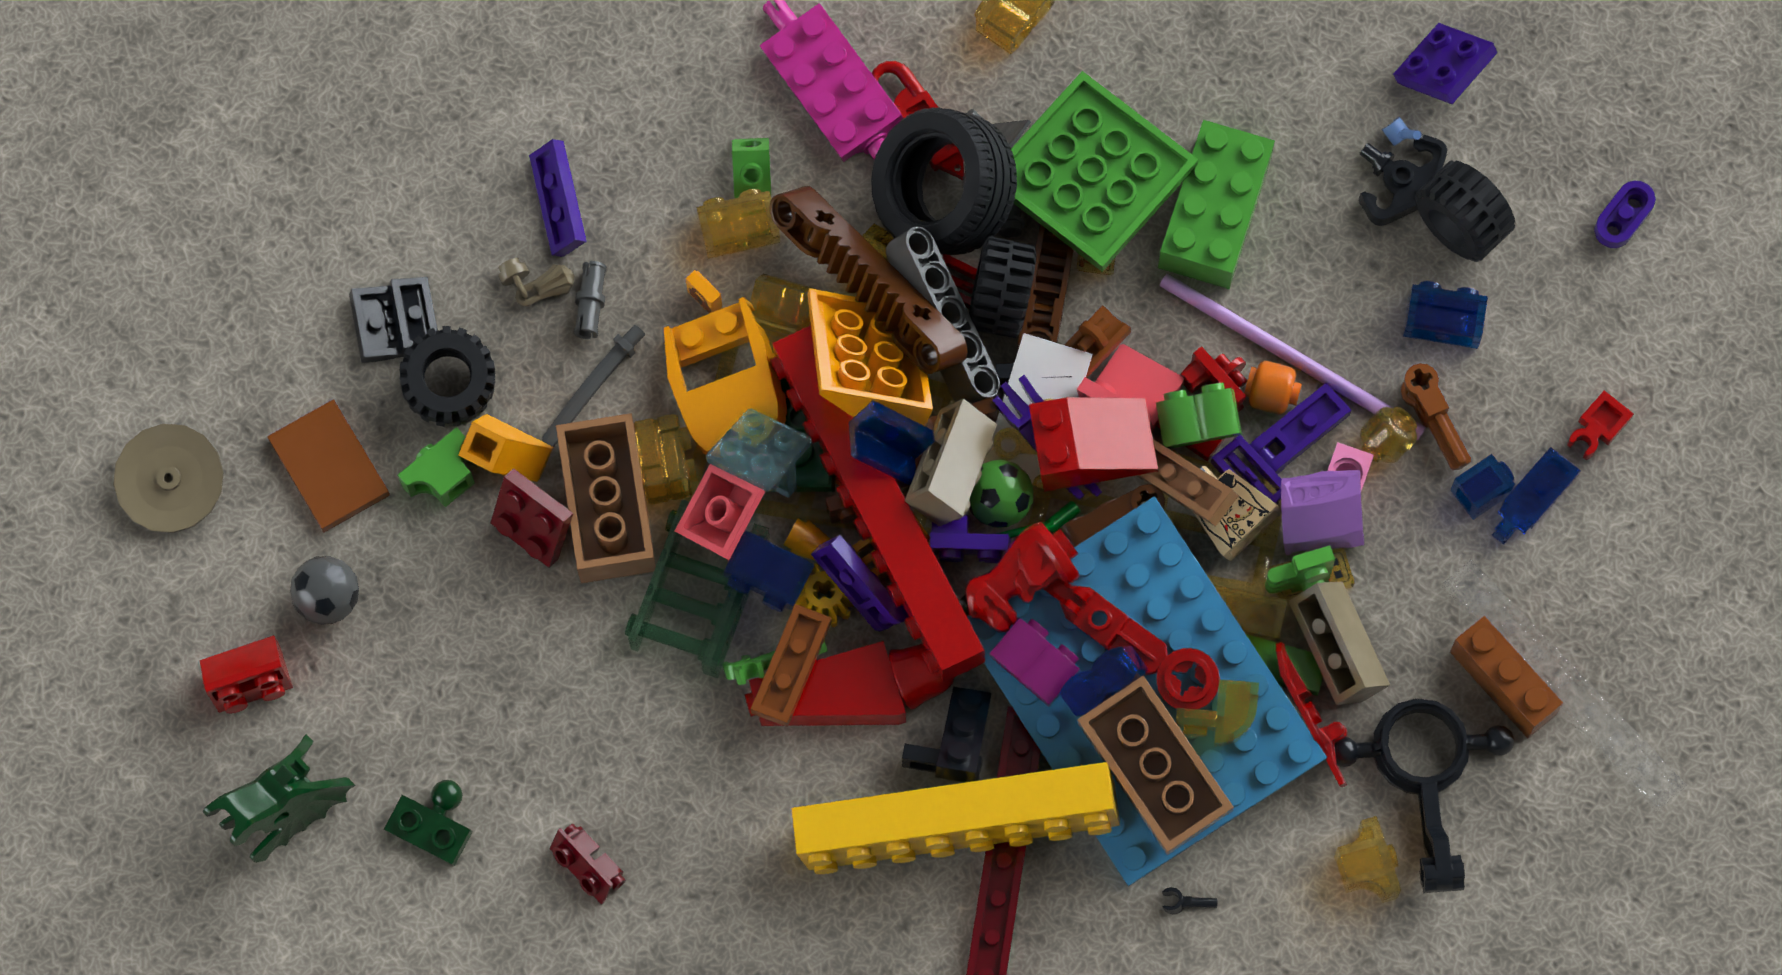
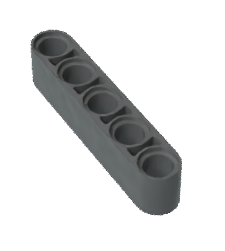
[886,226,1000,404]

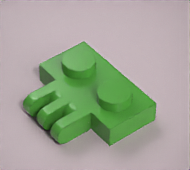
[1265,545,1335,594]

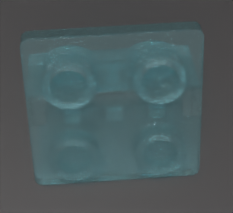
[706,409,811,498]

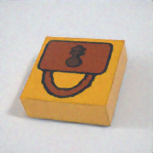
[685,270,722,314]

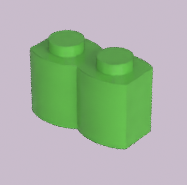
[1156,383,1242,449]

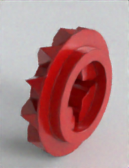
[1156,648,1220,712]

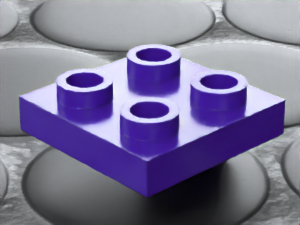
[1393,23,1498,104]
[930,515,1011,563]

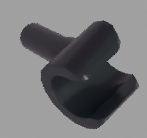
[1162,887,1218,915]

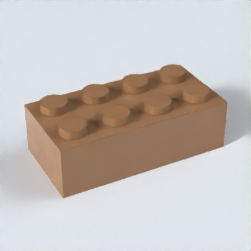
[556,413,657,583]
[1077,675,1234,855]

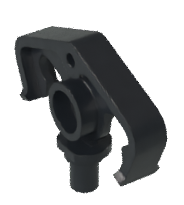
[1358,133,1448,226]

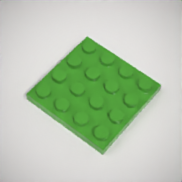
[1011,71,1199,272]

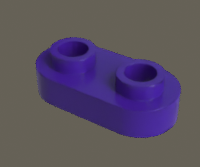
[1594,181,1656,248]

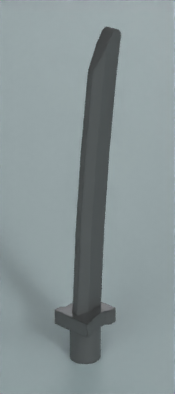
[542,325,645,447]

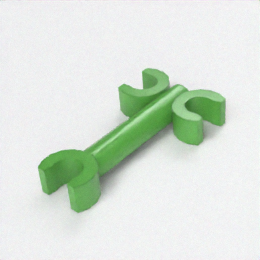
[722,640,828,685]

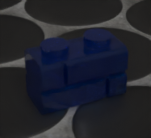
[1403,281,1488,349]

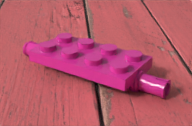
[759,0,903,162]

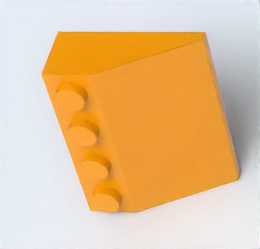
[807,288,933,443]

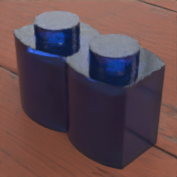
[723,530,815,612]
[1059,646,1148,716]

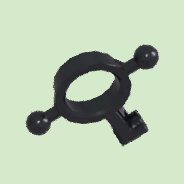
[1335,699,1515,893]

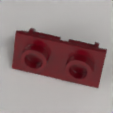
[549,824,626,905]

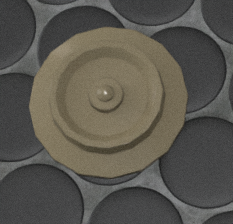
[113,423,224,533]

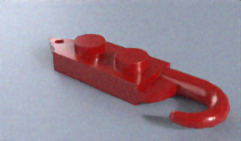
[872,61,964,180]

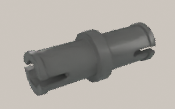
[574,261,607,339]

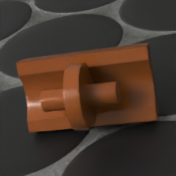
[1064,305,1131,378]

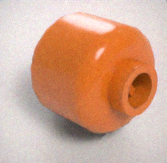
[1244,361,1302,415]

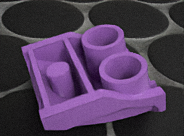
[1281,470,1364,555]

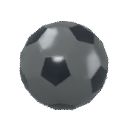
[290,556,359,625]

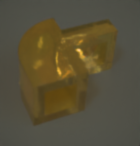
[1176,680,1259,747]

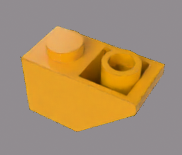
[458,414,554,482]

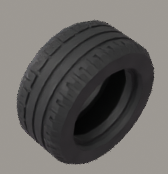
[871,107,1017,255]

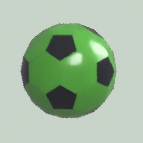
[969,459,1033,528]

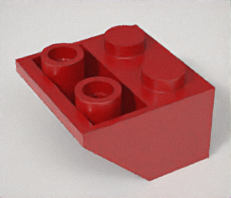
[200,635,293,714]

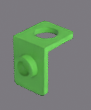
[732,138,771,199]

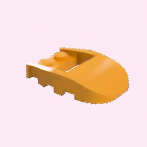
[664,297,787,460]

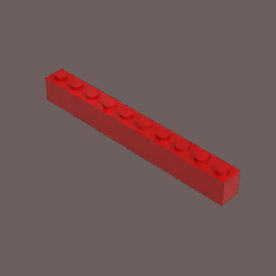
[770,325,985,683]

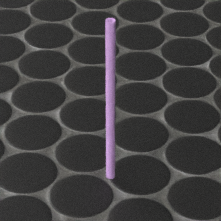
[1160,273,1426,440]

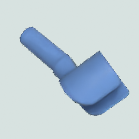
[1382,117,1421,146]

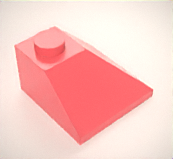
[674,463,765,560]

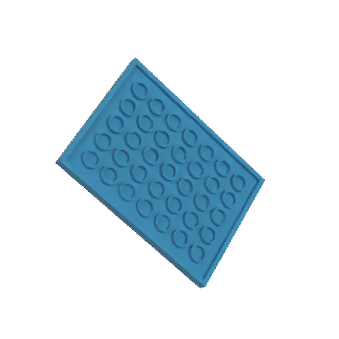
[967,496,1327,887]

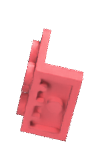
[1077,344,1184,433]

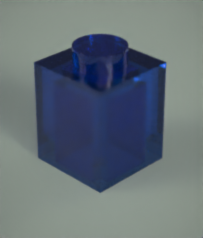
[1450,454,1515,520]

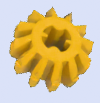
[792,563,854,628]

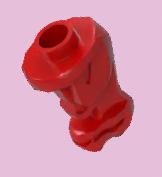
[965,522,1080,633]

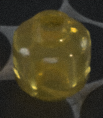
[1360,407,1417,463]

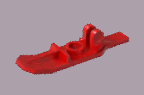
[1043,579,1168,676]
[1276,642,1348,788]

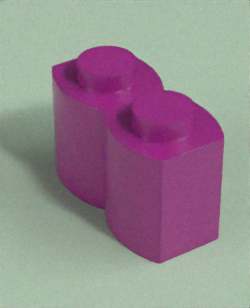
[989,618,1080,707]

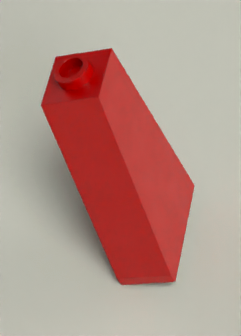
[744,641,906,726]

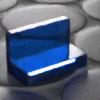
[849,400,935,485]

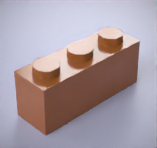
[1450,616,1563,739]

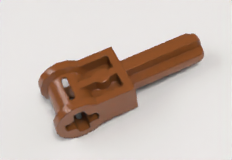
[1401,363,1471,470]

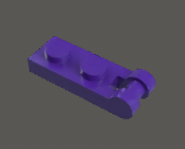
[1250,383,1351,475]
[811,535,909,632]

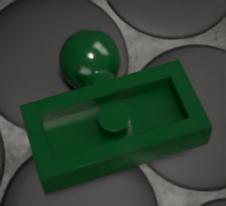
[384,780,473,866]

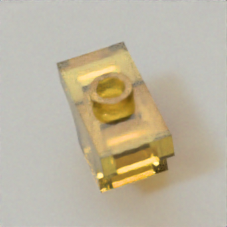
[1334,816,1401,903]

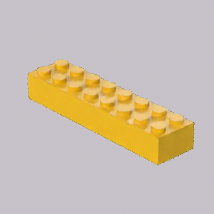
[791,762,1120,874]

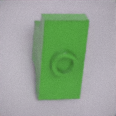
[397,427,475,507]

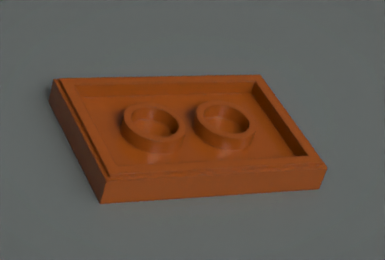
[267,399,390,533]

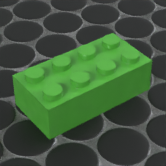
[1158,120,1275,289]

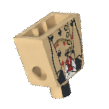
[1194,466,1282,561]

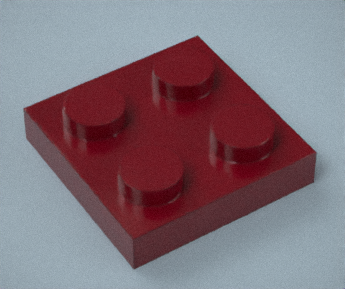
[490,468,573,568]

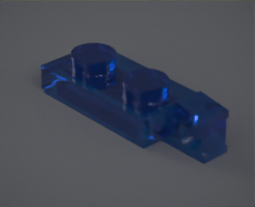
[1492,447,1581,545]

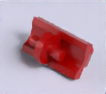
[1181,346,1247,412]

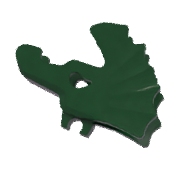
[203,734,356,863]

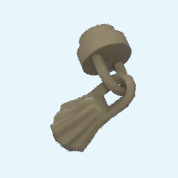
[498,258,575,306]

